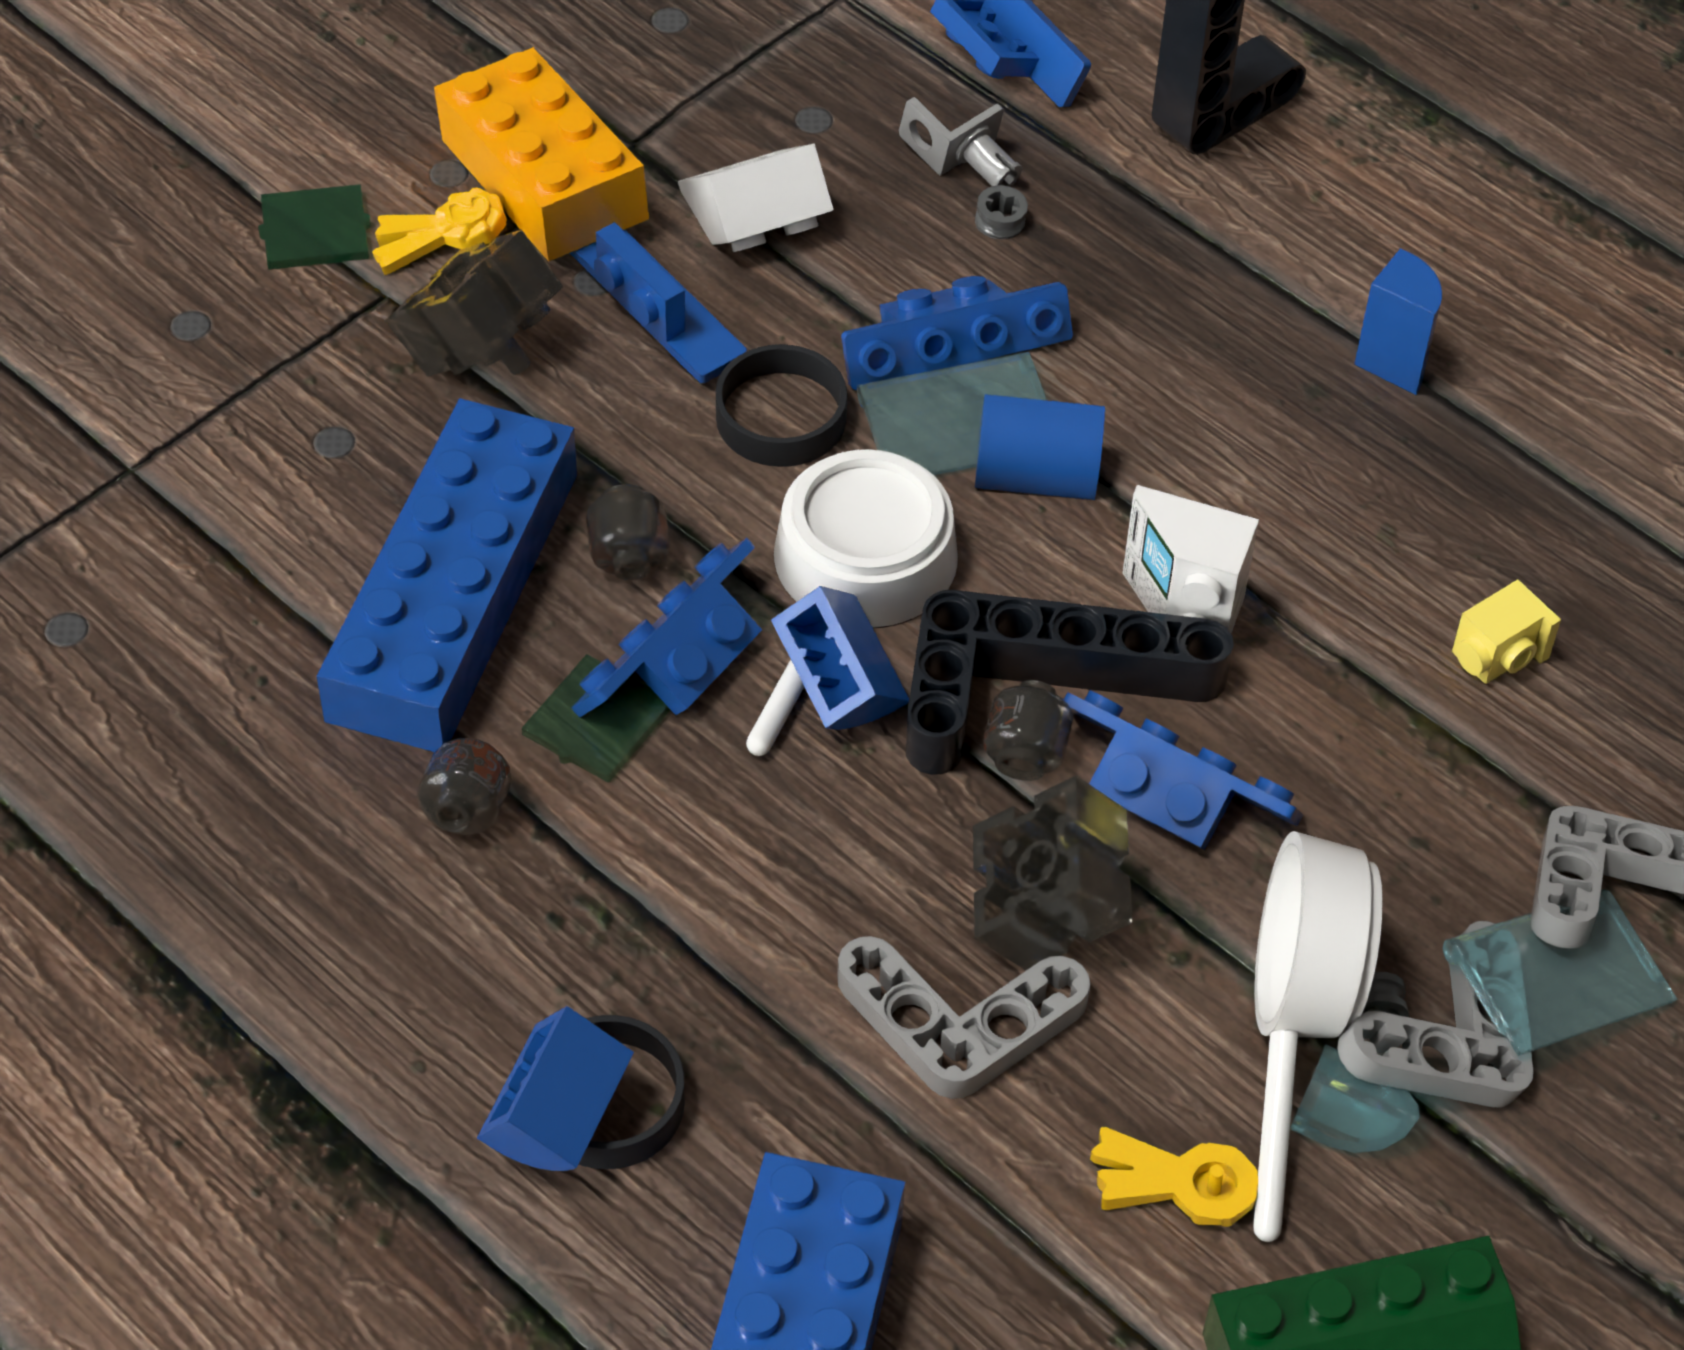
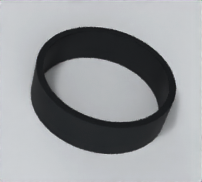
[715,344,847,467]
[578,1015,685,1169]

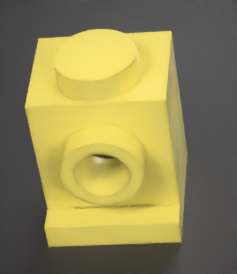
[1452,579,1561,684]

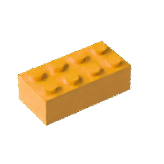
[434,47,649,262]

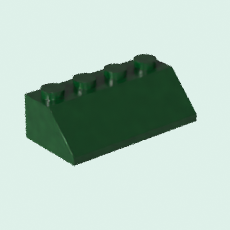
[1202,1236,1521,1350]

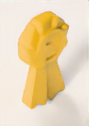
[372,187,507,275]
[1090,1127,1258,1227]

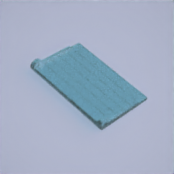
[857,352,1046,475]
[1443,889,1677,1056]

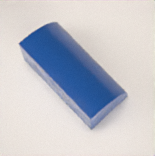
[1354,248,1442,395]
[975,394,1105,500]
[771,586,909,730]
[477,1006,634,1171]

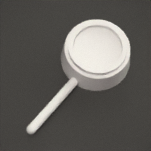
[746,449,958,756]
[1253,831,1382,1242]

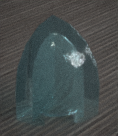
[1290,1045,1420,1153]

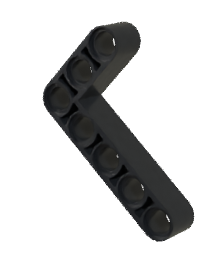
[1152,0,1306,155]
[906,590,1234,775]

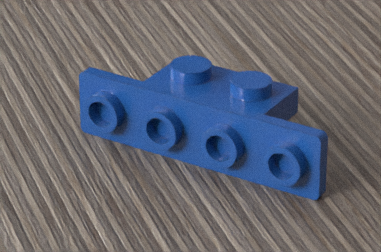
[930,0,1091,107]
[570,222,747,383]
[841,276,1073,390]
[571,538,762,718]
[1062,690,1303,851]

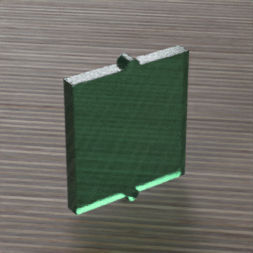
[258,184,371,270]
[521,654,670,783]

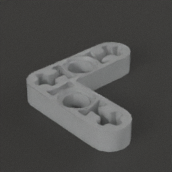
[1530,806,1684,948]
[1337,921,1533,1107]
[837,936,1090,1099]

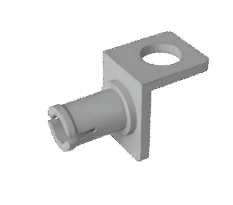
[899,97,1023,187]

